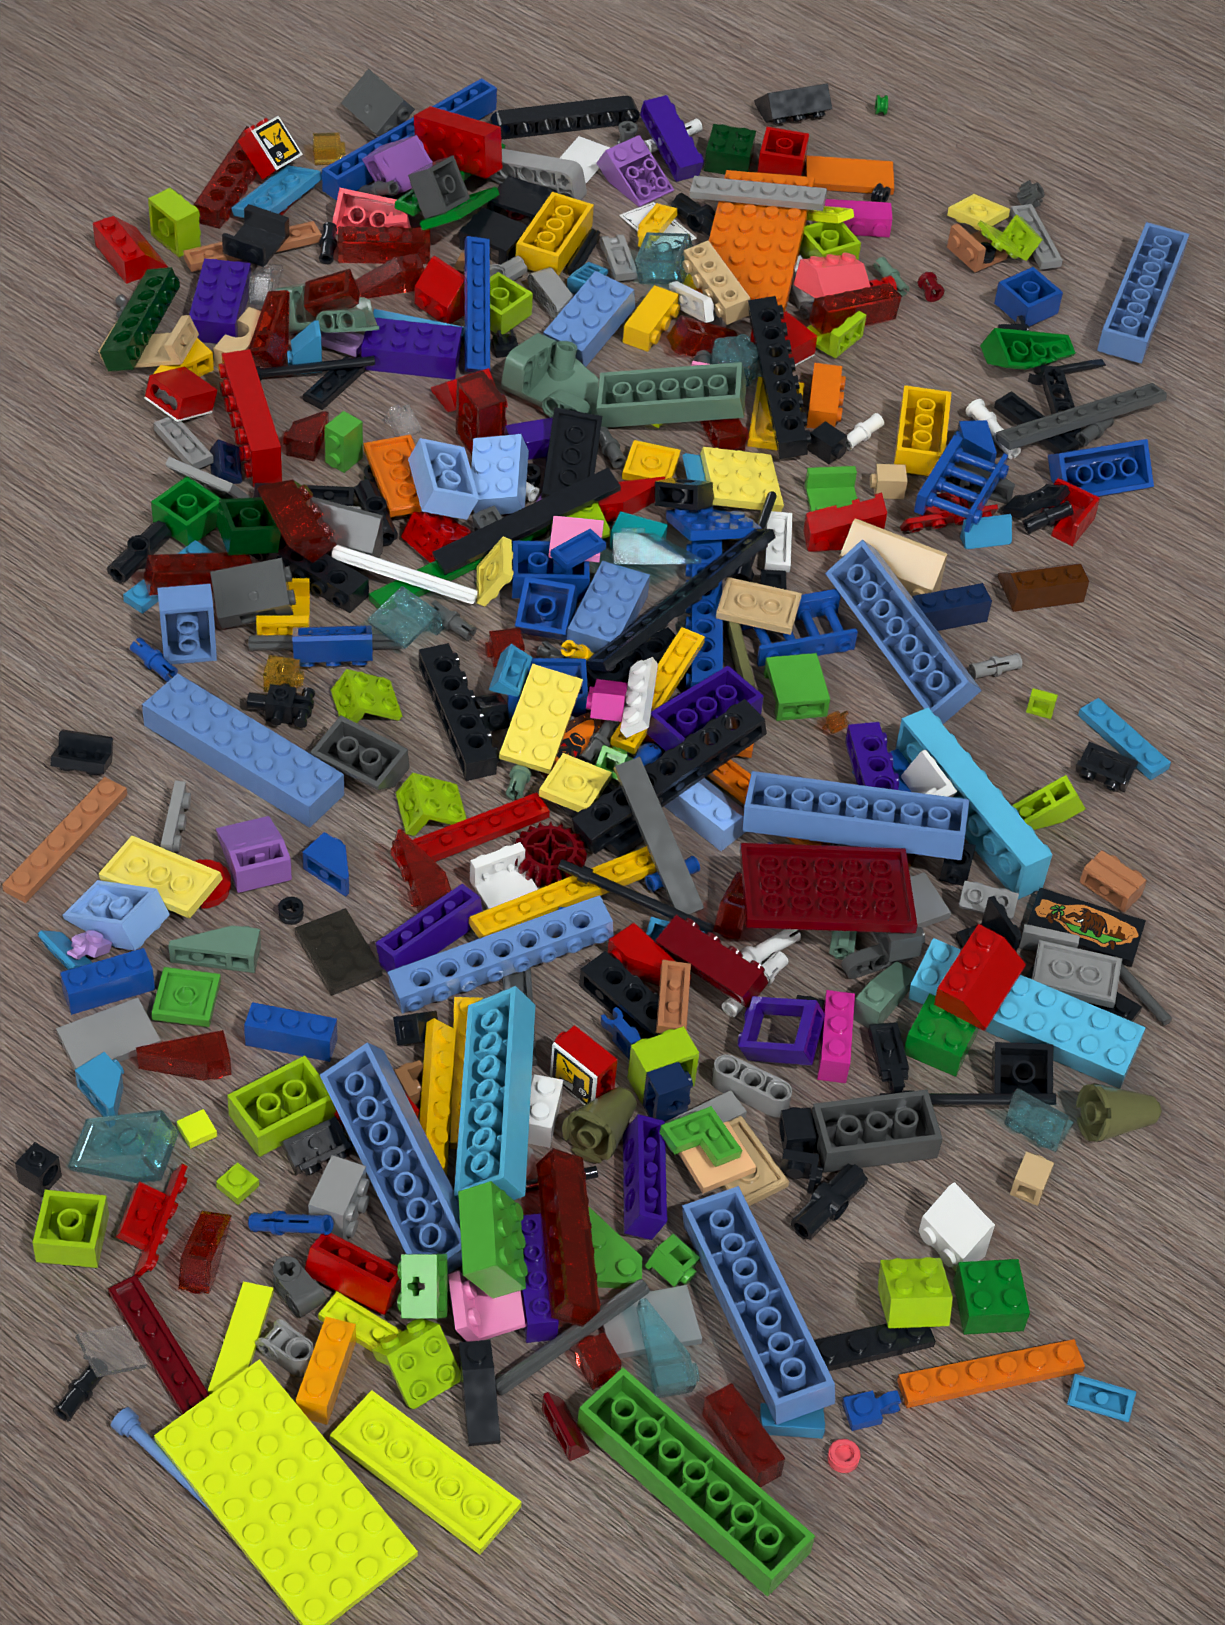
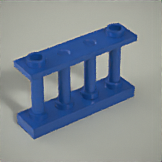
[914,435,1009,533]
[740,589,858,667]

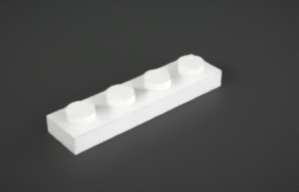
[620,657,658,738]

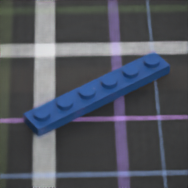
[464,236,490,373]

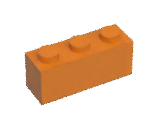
[806,363,846,429]

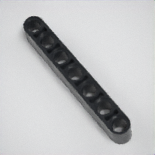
[490,95,640,140]

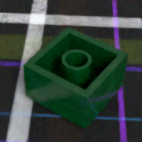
[704,124,756,175]
[216,497,282,556]

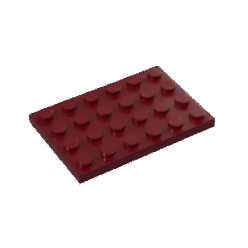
[740,843,918,933]

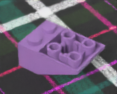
[362,135,433,198]
[597,135,674,207]
[216,816,292,893]

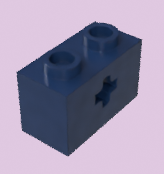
[643,1062,693,1122]

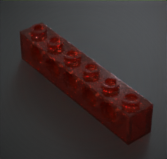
[194,126,257,229]

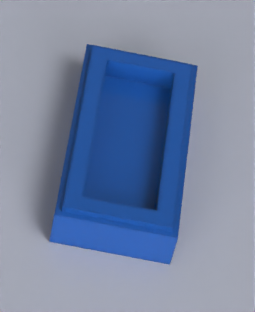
[550,529,606,571]

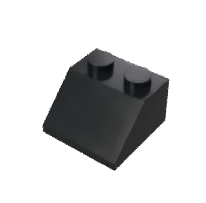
[992,1042,1053,1093]

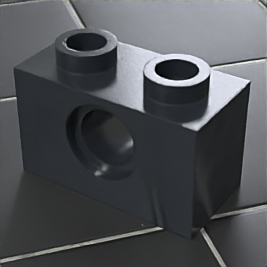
[655,478,713,510]

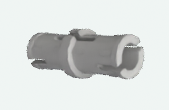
[969,653,1022,680]

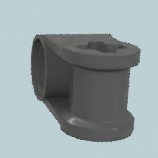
[273,1256,326,1318]

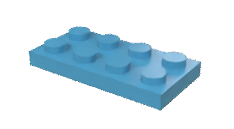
[231,165,322,218]

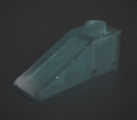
[636,1298,699,1398]

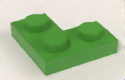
[659,1106,743,1167]

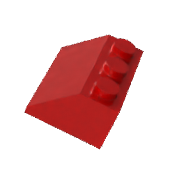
[93,216,168,284]
[934,924,1026,1031]

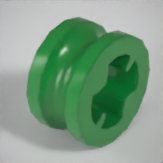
[875,95,888,115]

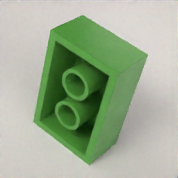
[458,1181,528,1299]

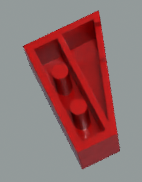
[803,492,887,552]

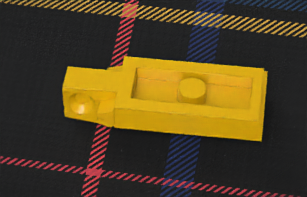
[637,203,677,249]

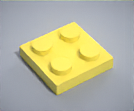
[947,194,1010,231]
[476,536,514,607]
[539,753,612,812]

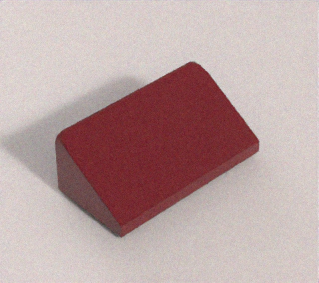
[542,1392,590,1461]

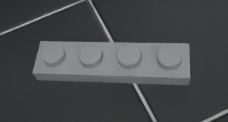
[1010,204,1063,270]

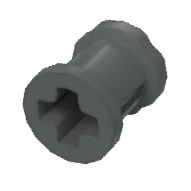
[617,121,638,145]

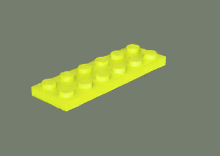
[330,1390,522,1555]

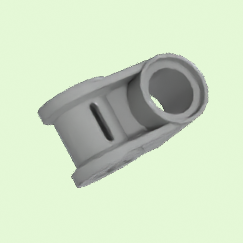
[255,1319,314,1378]

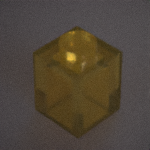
[313,133,345,165]

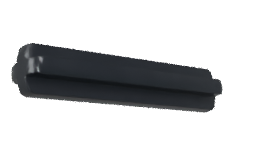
[567,228,601,275]

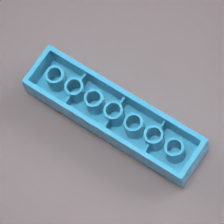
[895,708,1053,899]
[909,938,1146,1089]
[454,986,536,1200]

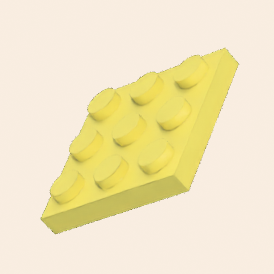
[700,447,784,512]

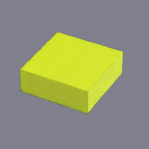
[177,1109,217,1149]

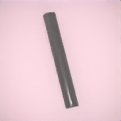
[1119,963,1172,1026]

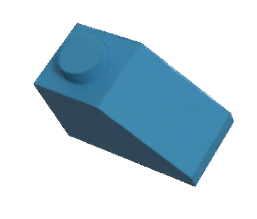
[287,320,322,374]
[75,1052,124,1125]

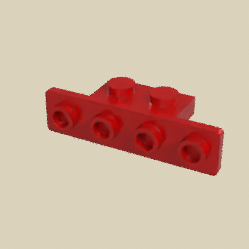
[900,493,998,533]
[116,1163,188,1278]

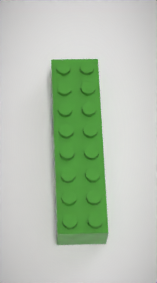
[577,1368,815,1597]

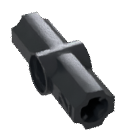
[671,193,715,236]
[354,479,398,546]
[107,520,171,584]
[791,1164,868,1240]

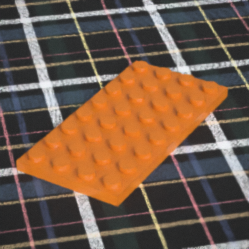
[696,170,815,312]

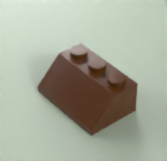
[997,564,1089,612]

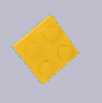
[622,440,681,481]

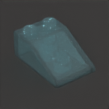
[613,528,701,564]
[68,1110,179,1183]

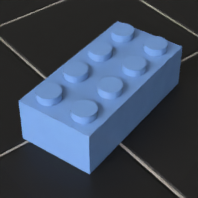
[543,271,635,367]
[566,561,650,653]

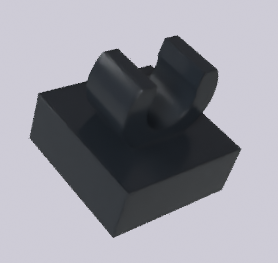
[492,329,518,358]

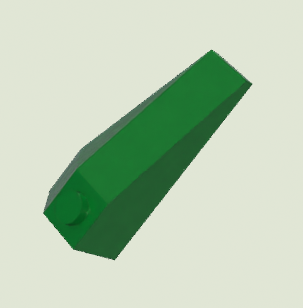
[980,328,1076,370]

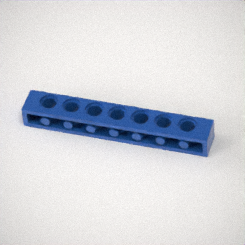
[685,539,723,689]

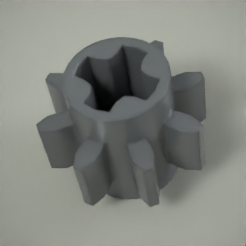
[1017,180,1045,208]

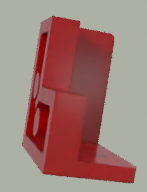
[1041,478,1100,547]

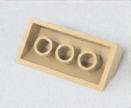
[839,518,948,596]

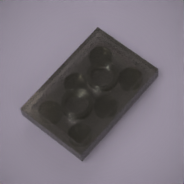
[295,908,383,996]

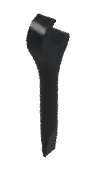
[1028,359,1106,385]

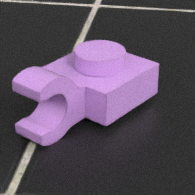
[67,930,112,959]

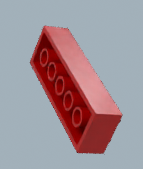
[218,349,282,488]

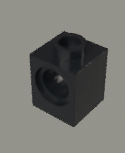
[939,843,976,886]
[778,1107,817,1153]
[15,1142,62,1197]

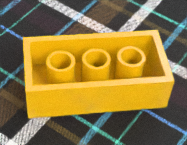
[516,192,594,276]
[894,385,951,476]

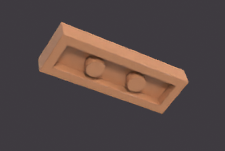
[656,960,691,1034]

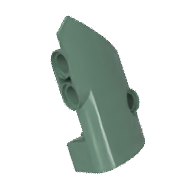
[273,279,379,333]
[501,333,599,418]

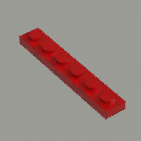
[391,792,550,874]

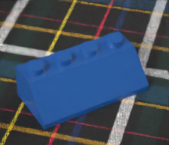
[1048,439,1154,496]

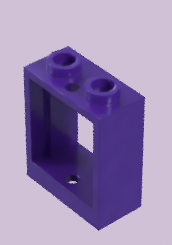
[738,996,825,1065]

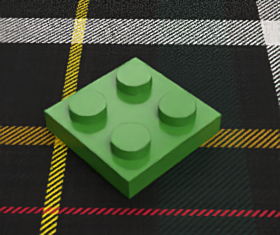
[152,967,221,1027]

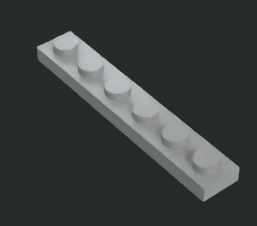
[690,176,827,211]

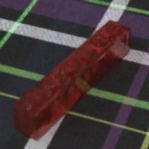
[536,1148,600,1327]

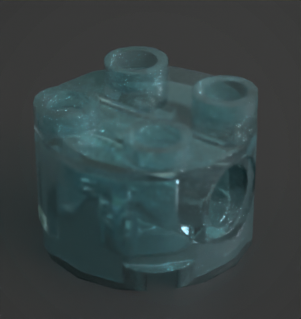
[711,334,759,387]

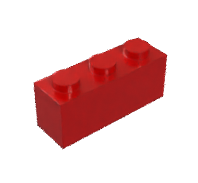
[305,1233,401,1315]

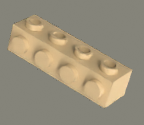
[682,241,751,325]

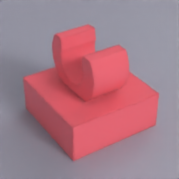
[385,211,411,238]

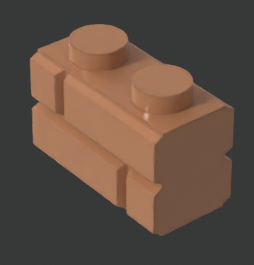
[1080,850,1147,913]

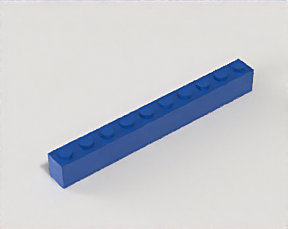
[322,78,497,201]

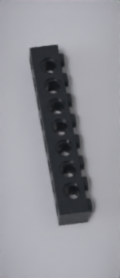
[748,296,811,459]
[572,699,767,854]

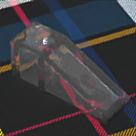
[248,264,283,309]

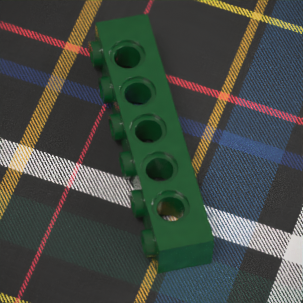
[100,267,180,371]

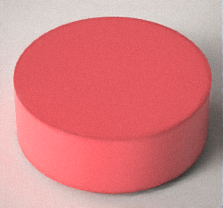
[827,1439,860,1473]

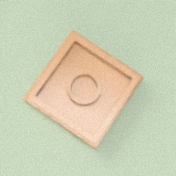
[678,1121,756,1194]

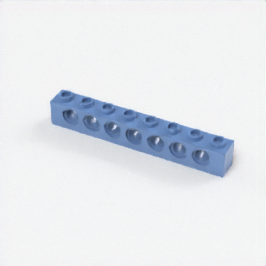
[388,895,614,1014]

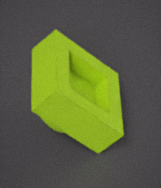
[1026,688,1058,719]
[216,1162,259,1205]

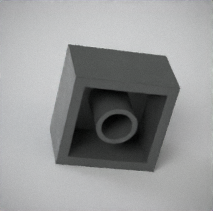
[408,155,470,218]

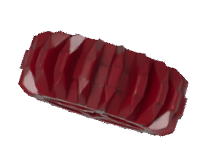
[514,822,587,888]

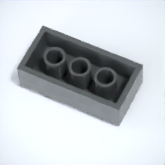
[812,1089,943,1173]

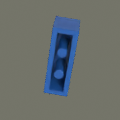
[60,948,155,1015]
[244,1002,338,1062]

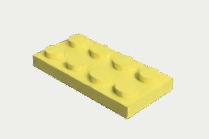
[499,664,583,774]
[99,836,222,919]

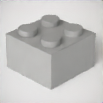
[308,1155,370,1241]

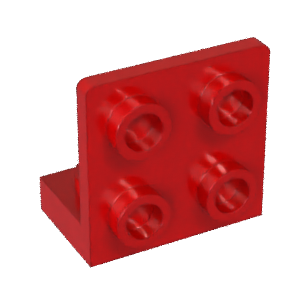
[401,512,471,563]

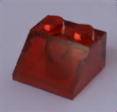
[304,269,360,317]

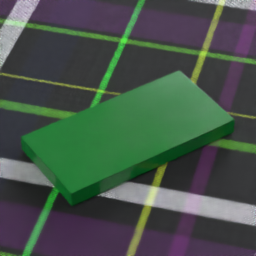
[420,187,500,231]

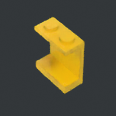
[256,578,310,635]

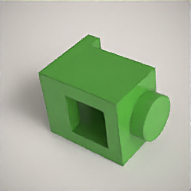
[595,745,634,780]
[645,1234,700,1287]

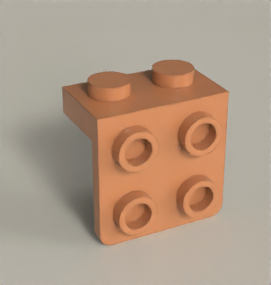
[947,223,1008,272]

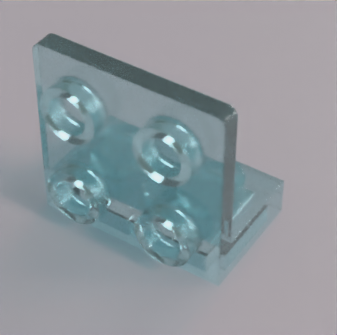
[368,586,444,649]
[1004,1088,1074,1152]

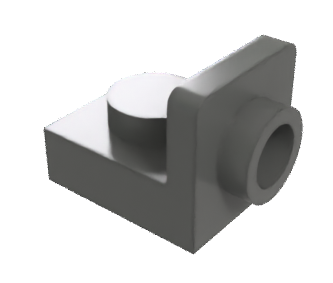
[472,505,502,531]

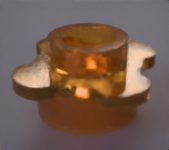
[822,711,849,734]

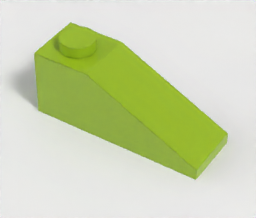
[1012,775,1086,830]

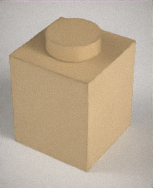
[870,464,907,499]
[1010,1152,1054,1206]

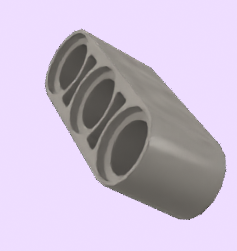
[528,267,574,320]
[712,1054,792,1117]

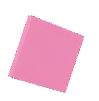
[549,516,604,562]

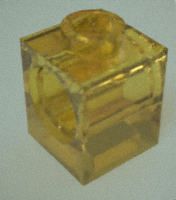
[263,655,304,692]

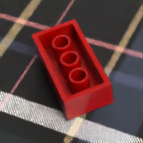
[414,106,502,178]

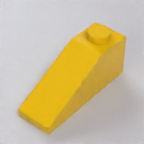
[153,338,214,377]

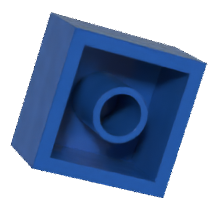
[994,267,1063,326]
[515,577,579,641]

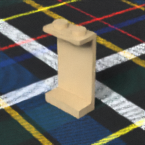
[98,315,199,368]

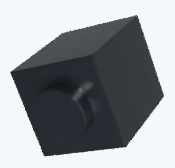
[808,421,847,464]

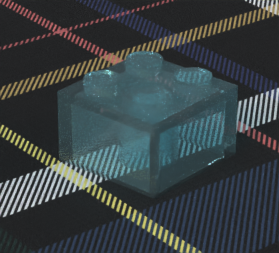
[635,232,693,284]

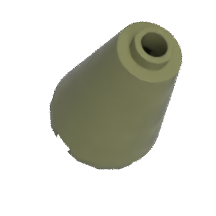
[1076,1083,1161,1142]
[562,1087,636,1164]

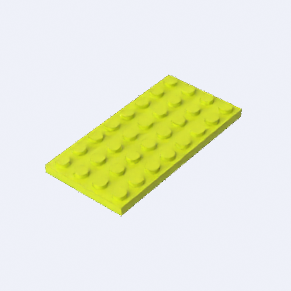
[154,1359,418,1625]

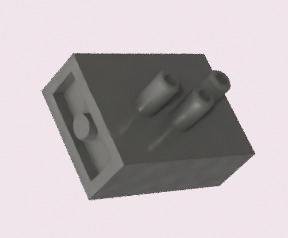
[341,68,415,136]
[210,558,296,629]

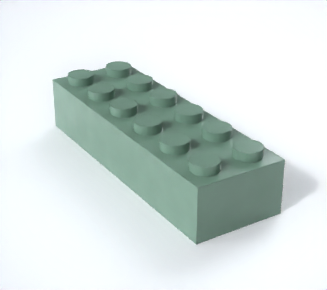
[596,362,746,428]

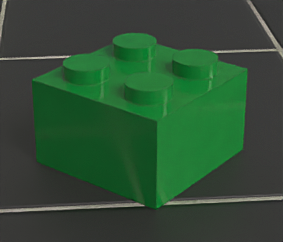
[151,476,221,546]
[904,993,979,1077]
[953,1259,1030,1335]

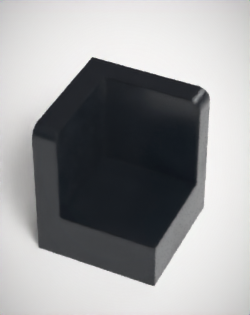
[393,1011,438,1046]

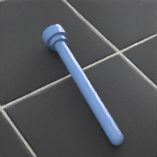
[111,1407,213,1514]

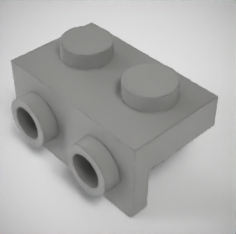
[959,881,1019,920]

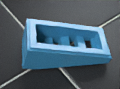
[567,262,609,294]

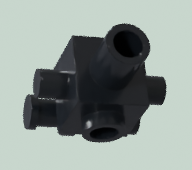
[247,683,315,728]

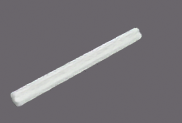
[331,545,478,604]

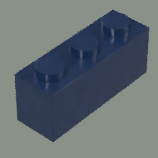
[912,583,992,631]

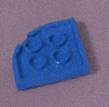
[666,507,762,541]

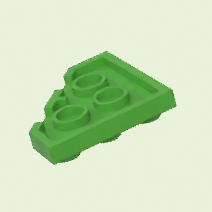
[550,1199,642,1289]

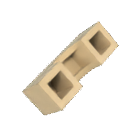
[213,307,276,367]

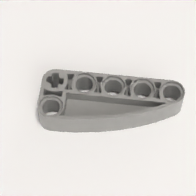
[489,149,587,200]

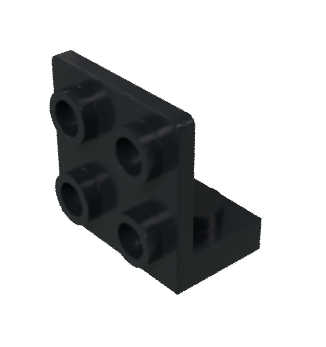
[956,896,1021,952]

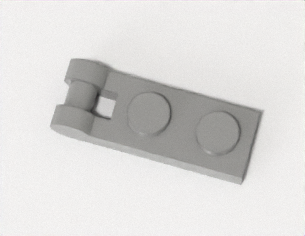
[600,234,638,281]

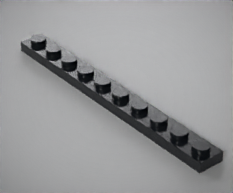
[586,528,776,672]

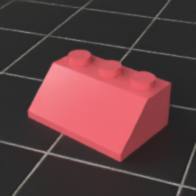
[332,188,408,247]
[794,253,873,304]

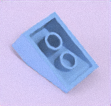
[62,880,170,951]

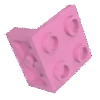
[448,1271,527,1342]

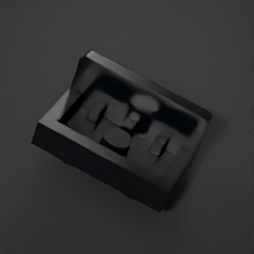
[50,729,113,775]
[1076,741,1138,792]
[281,1116,354,1176]

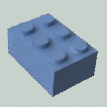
[157,584,217,664]

